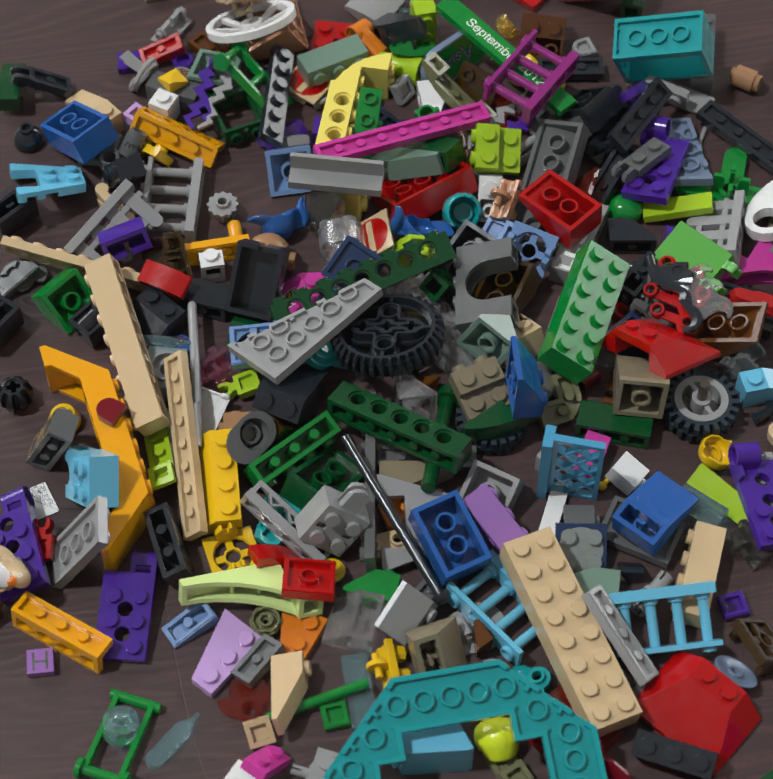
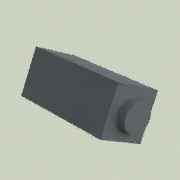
[145,70,201,113]

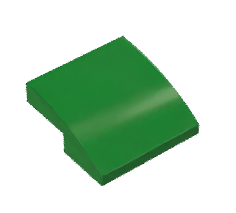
[389,41,435,56]

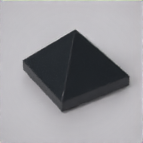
[617,562,644,585]

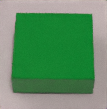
[319,700,351,733]

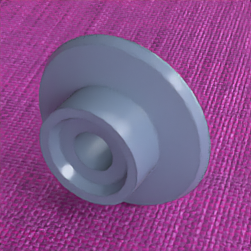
[715,655,757,689]

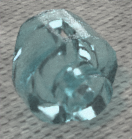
[103,705,139,747]

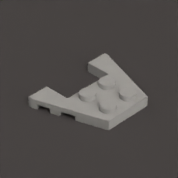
[376,474,447,570]

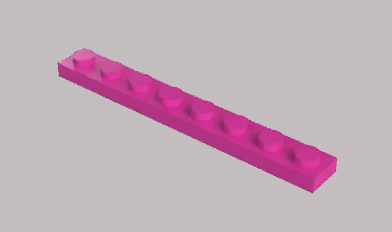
[313,101,491,158]

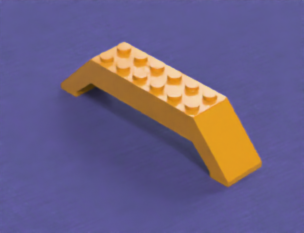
[39,345,156,571]

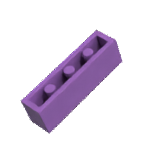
[462,483,529,555]

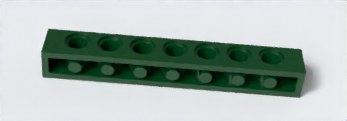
[268,229,457,322]

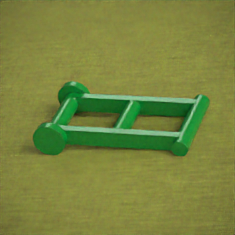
[213,41,294,108]
[73,688,162,779]

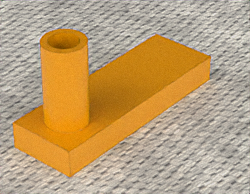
[185,220,249,266]

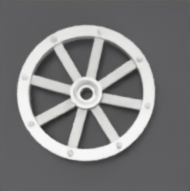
[206,0,297,43]

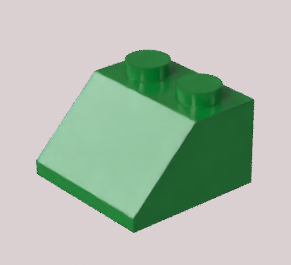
[30,268,93,335]

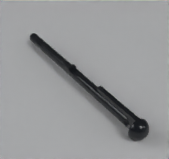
[341,434,450,605]

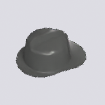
[226,411,276,465]

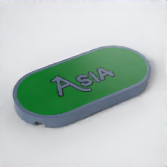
[420,31,486,81]

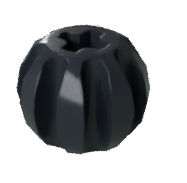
[0,376,34,412]

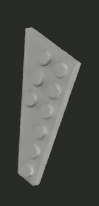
[227,278,383,385]

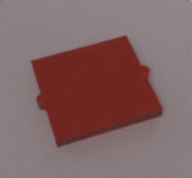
[575,167,600,196]

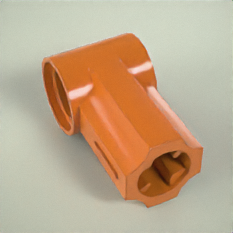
[345,19,388,57]

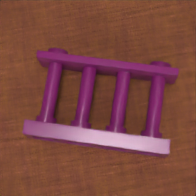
[482,29,580,124]

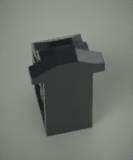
[68,296,133,349]

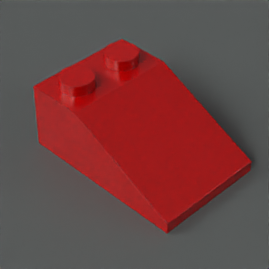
[518,169,602,249]

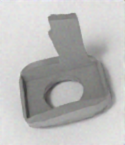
[119,50,159,92]

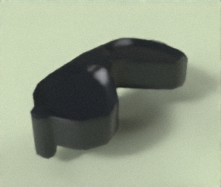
[751,401,773,426]

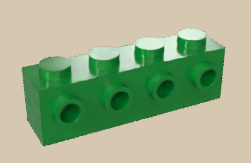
[242,410,341,490]

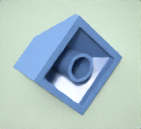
[264,144,315,197]

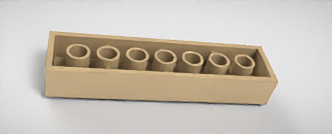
[499,526,643,737]

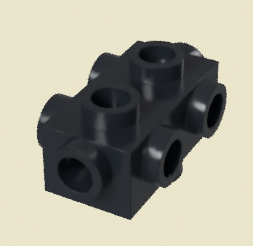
[617,251,658,305]

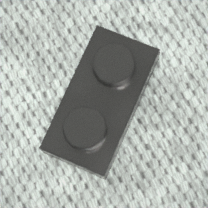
[231,633,286,689]

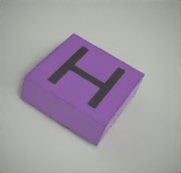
[26,647,55,678]

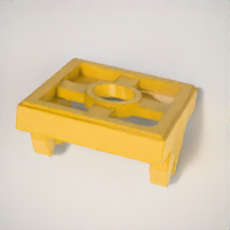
[201,522,256,573]

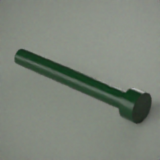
[421,384,458,493]

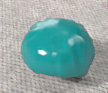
[442,192,482,231]

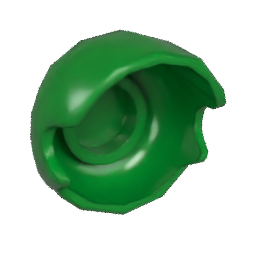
[607,194,643,222]

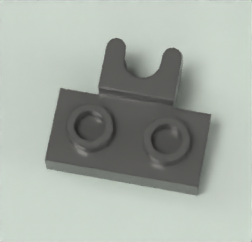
[716,343,766,380]

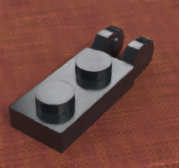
[10,64,72,98]

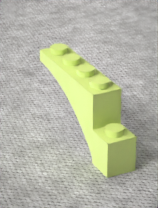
[178,564,324,619]

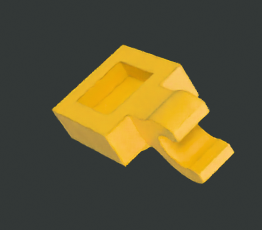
[140,139,173,167]

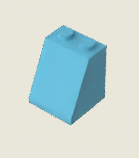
[391,724,474,775]

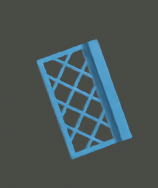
[536,424,606,501]

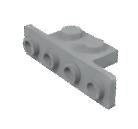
[626,75,715,114]

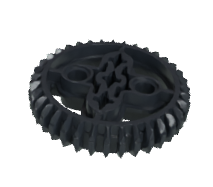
[331,292,446,380]

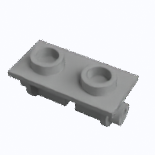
[150,7,193,43]

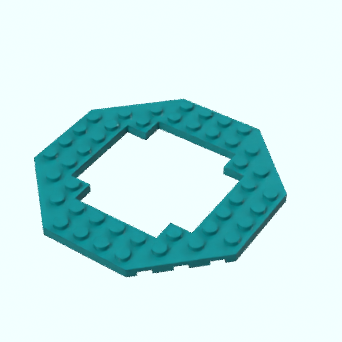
[323,659,607,779]

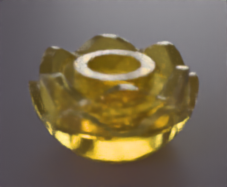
[495,14,519,38]

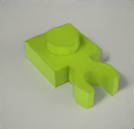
[218,368,260,402]

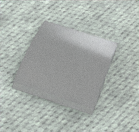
[344,0,405,22]

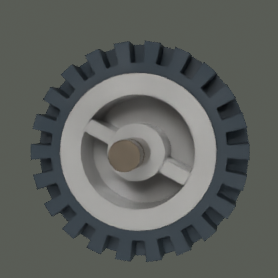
[663,367,740,443]

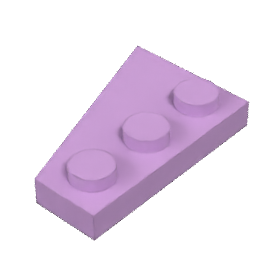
[191,609,261,698]

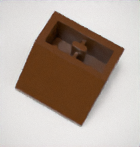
[519,12,567,59]

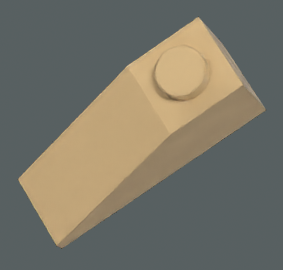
[65,90,124,133]
[271,651,312,736]

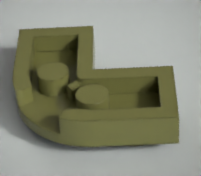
[538,373,582,430]

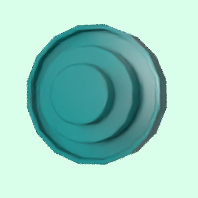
[305,340,336,370]

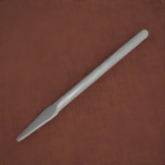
[187,301,202,447]

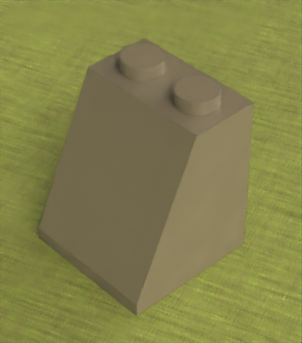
[613,355,670,419]

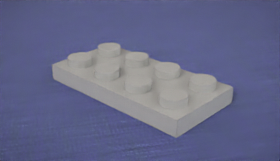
[52,496,110,589]

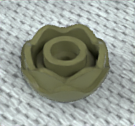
[249,606,282,636]

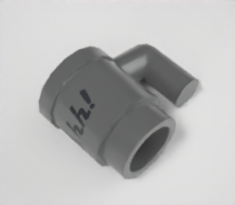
[117,127,148,157]

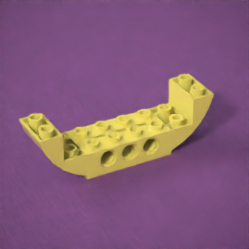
[315,53,395,221]

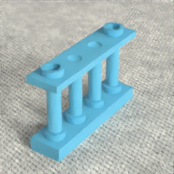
[446,549,537,666]
[608,581,723,661]

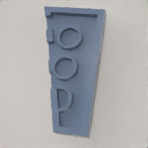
[669,118,713,186]

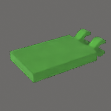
[654,221,743,298]

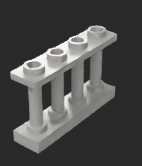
[140,156,205,243]

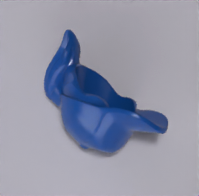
[247,196,309,239]
[390,205,454,238]

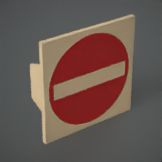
[289,66,337,105]
[349,208,394,256]

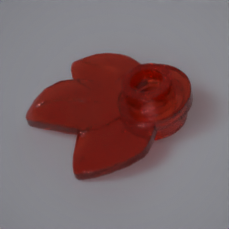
[217,679,270,723]

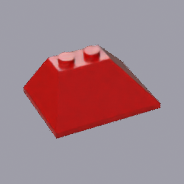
[602,318,721,380]
[636,650,761,777]

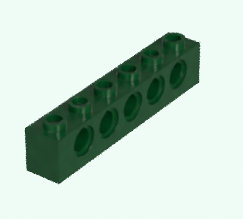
[327,381,472,474]

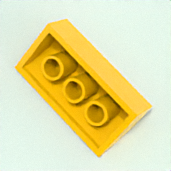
[197,428,243,535]

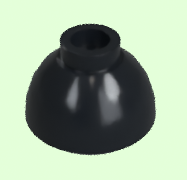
[13,122,45,153]

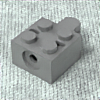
[294,482,370,557]

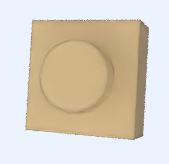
[243,714,277,750]

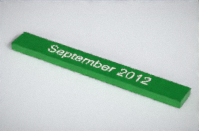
[435,0,577,117]

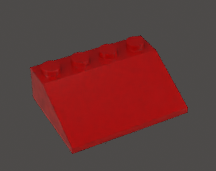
[369,162,478,223]

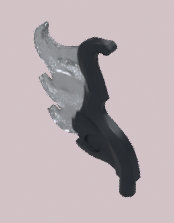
[645,255,733,335]

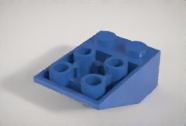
[612,471,699,557]

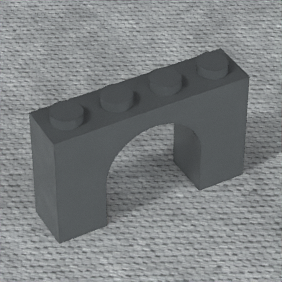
[452,237,518,335]

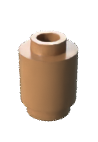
[728,64,763,93]

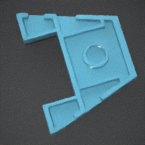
[9,163,86,203]

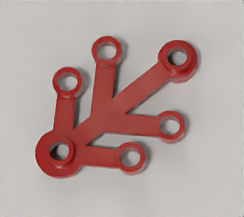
[643,255,712,336]

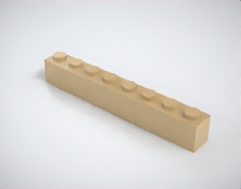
[84,253,171,437]

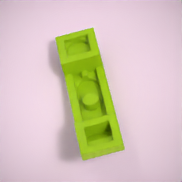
[141,427,177,491]

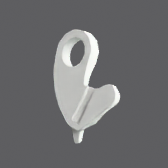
[744,180,773,242]

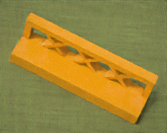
[129,106,225,168]
[11,591,113,674]

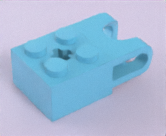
[65,445,119,508]

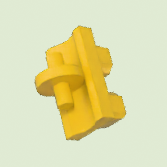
[365,638,411,689]

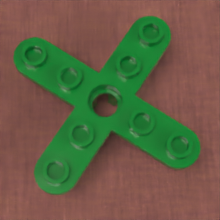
[673,148,762,230]

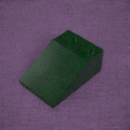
[280,444,365,510]

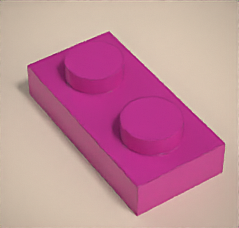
[240,744,291,779]

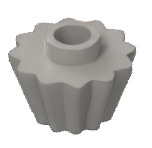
[207,191,239,224]

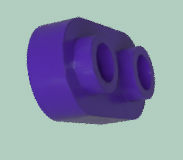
[619,80,648,105]

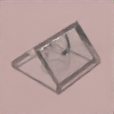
[394,373,437,421]

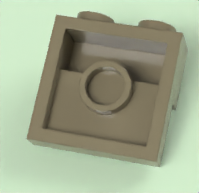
[448,354,510,422]

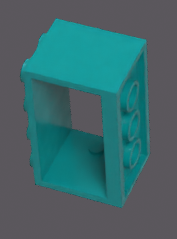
[613,10,715,84]

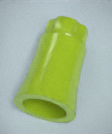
[379,51,425,87]

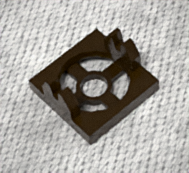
[729,618,773,678]

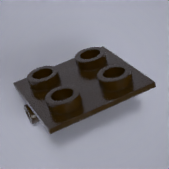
[455,60,504,108]
[141,230,193,276]

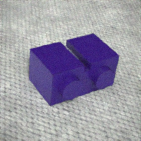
[97,216,153,261]

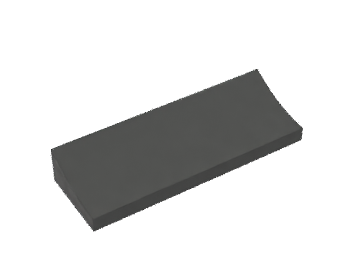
[513,119,589,257]

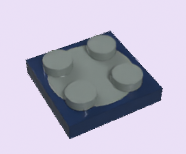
[555,523,607,573]

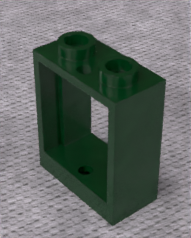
[207,84,262,147]

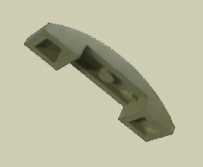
[421,51,497,117]

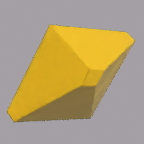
[158,68,189,93]

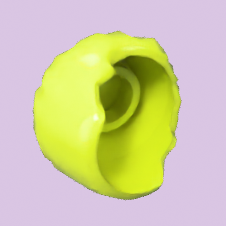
[473,717,519,762]

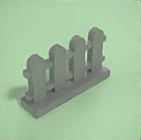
[64,179,164,263]
[687,190,747,266]

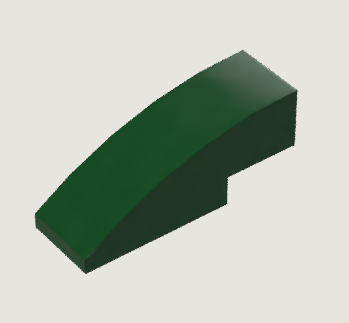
[0,63,26,111]
[462,400,538,441]

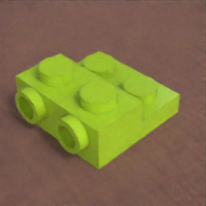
[470,123,521,176]

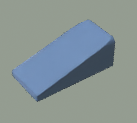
[161,603,220,649]

